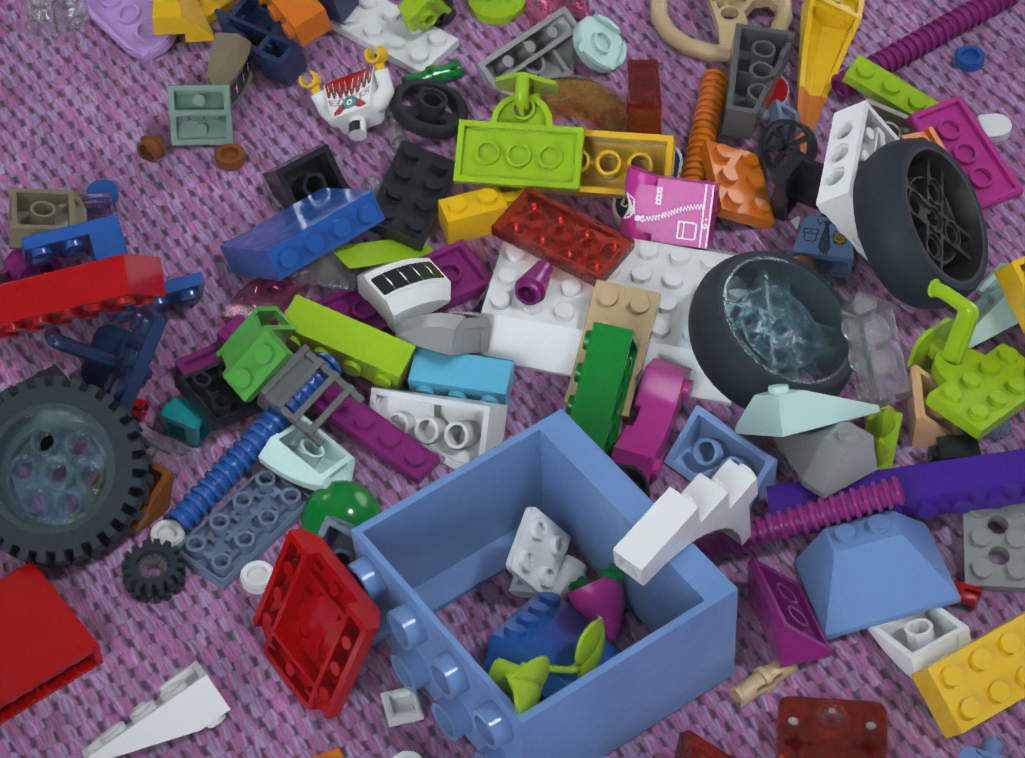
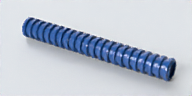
[168,352,342,533]

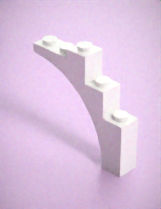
[613,459,758,586]

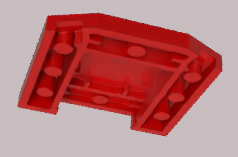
[253,528,380,719]

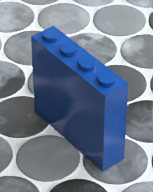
[220,188,385,280]

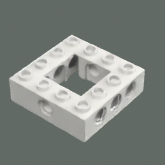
[816,100,900,262]

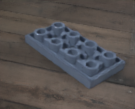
[177,466,310,591]

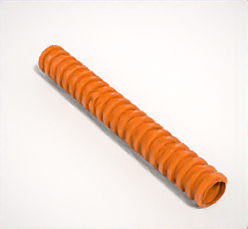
[680,68,728,181]

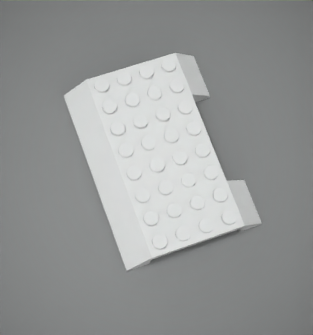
[474,216,756,406]

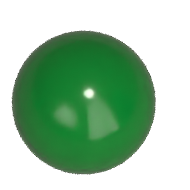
[301,480,382,535]

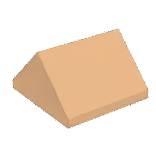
[906,364,962,447]

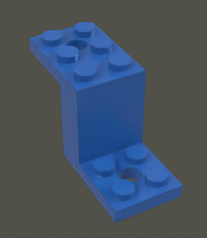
[21,214,205,324]

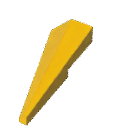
[152,0,214,42]

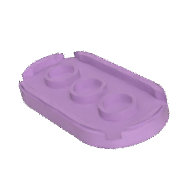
[84,0,177,60]

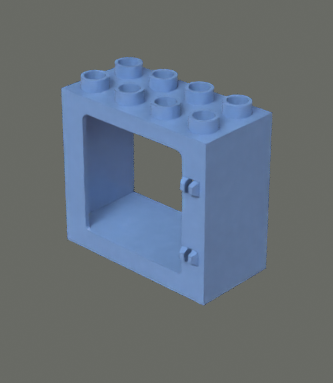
[346,408,738,758]

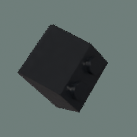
[263,144,349,209]

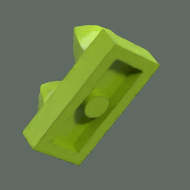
[865,408,903,470]

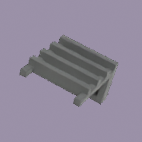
[256,344,365,448]

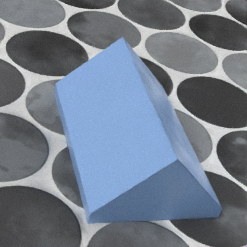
[664,405,778,510]

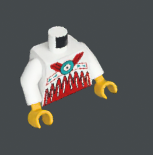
[299,46,394,141]

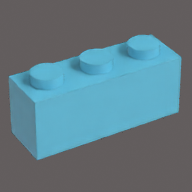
[408,347,515,408]

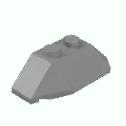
[475,6,577,96]

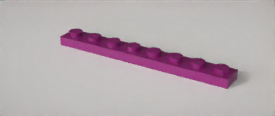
[217,313,440,485]

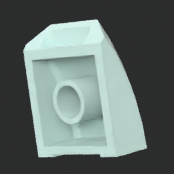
[258,416,355,491]

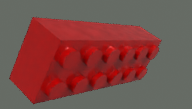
[0,254,166,339]

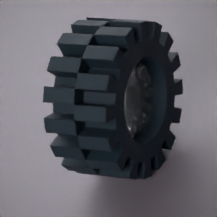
[121,538,186,604]

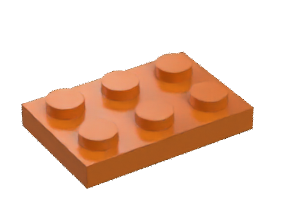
[700,140,775,229]

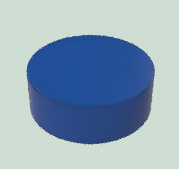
[954,45,985,72]
[87,179,119,209]

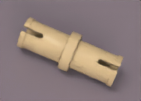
[729,658,798,708]

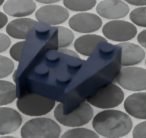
[214,0,359,87]

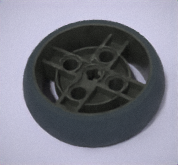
[853,138,988,309]

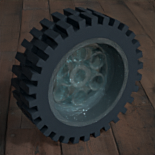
[0,376,154,568]

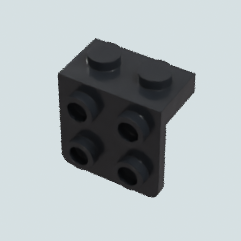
[771,152,824,222]

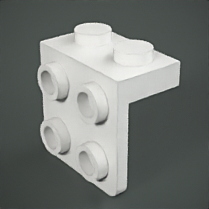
[506,507,571,598]

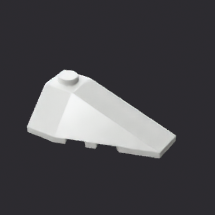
[369,387,508,469]

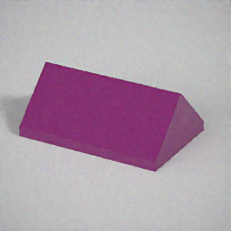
[747,557,834,668]

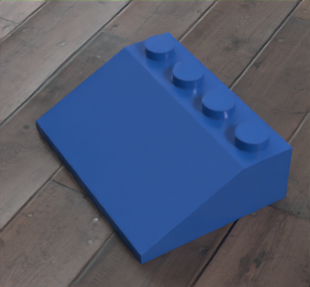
[483,591,621,698]

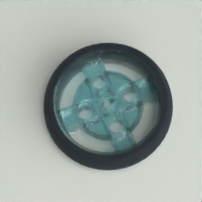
[688,251,857,410]

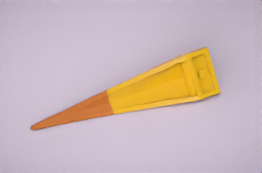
[794,0,865,154]

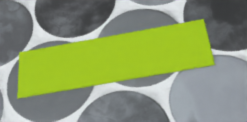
[332,239,434,269]

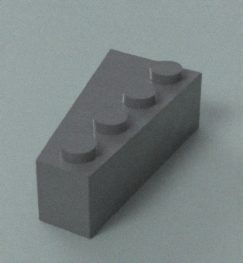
[721,23,796,139]

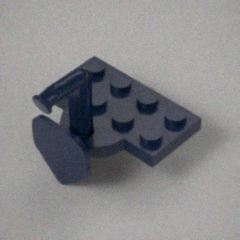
[41,304,168,413]

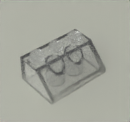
[841,291,912,408]

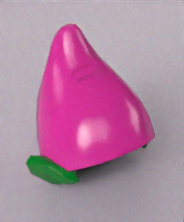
[567,563,625,642]

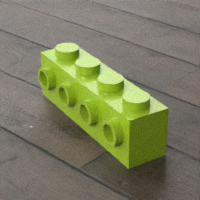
[279,294,416,390]

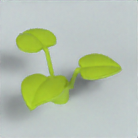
[488,615,605,714]

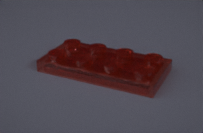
[491,187,635,287]

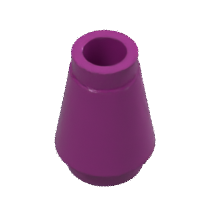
[515,260,553,305]

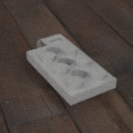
[961,503,1025,593]

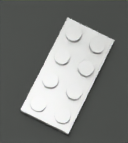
[330,0,459,74]

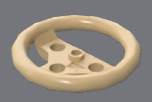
[650,0,793,62]

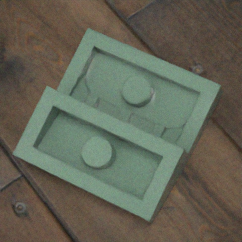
[168,84,234,146]

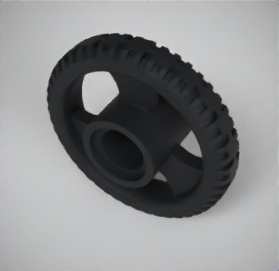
[390,79,469,140]

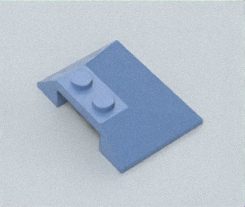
[794,510,961,640]

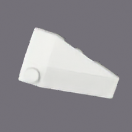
[81,660,230,758]

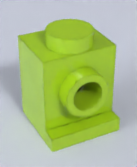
[397,0,452,32]

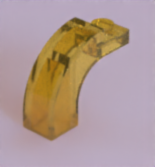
[540,77,628,132]

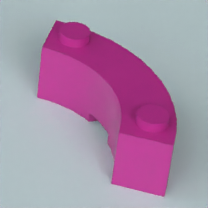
[611,358,694,483]

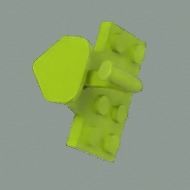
[453,72,585,192]
[907,279,1025,441]

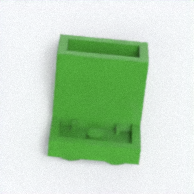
[216,306,297,402]

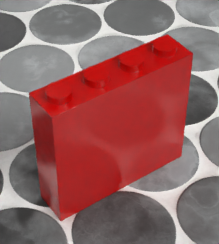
[0,561,103,725]

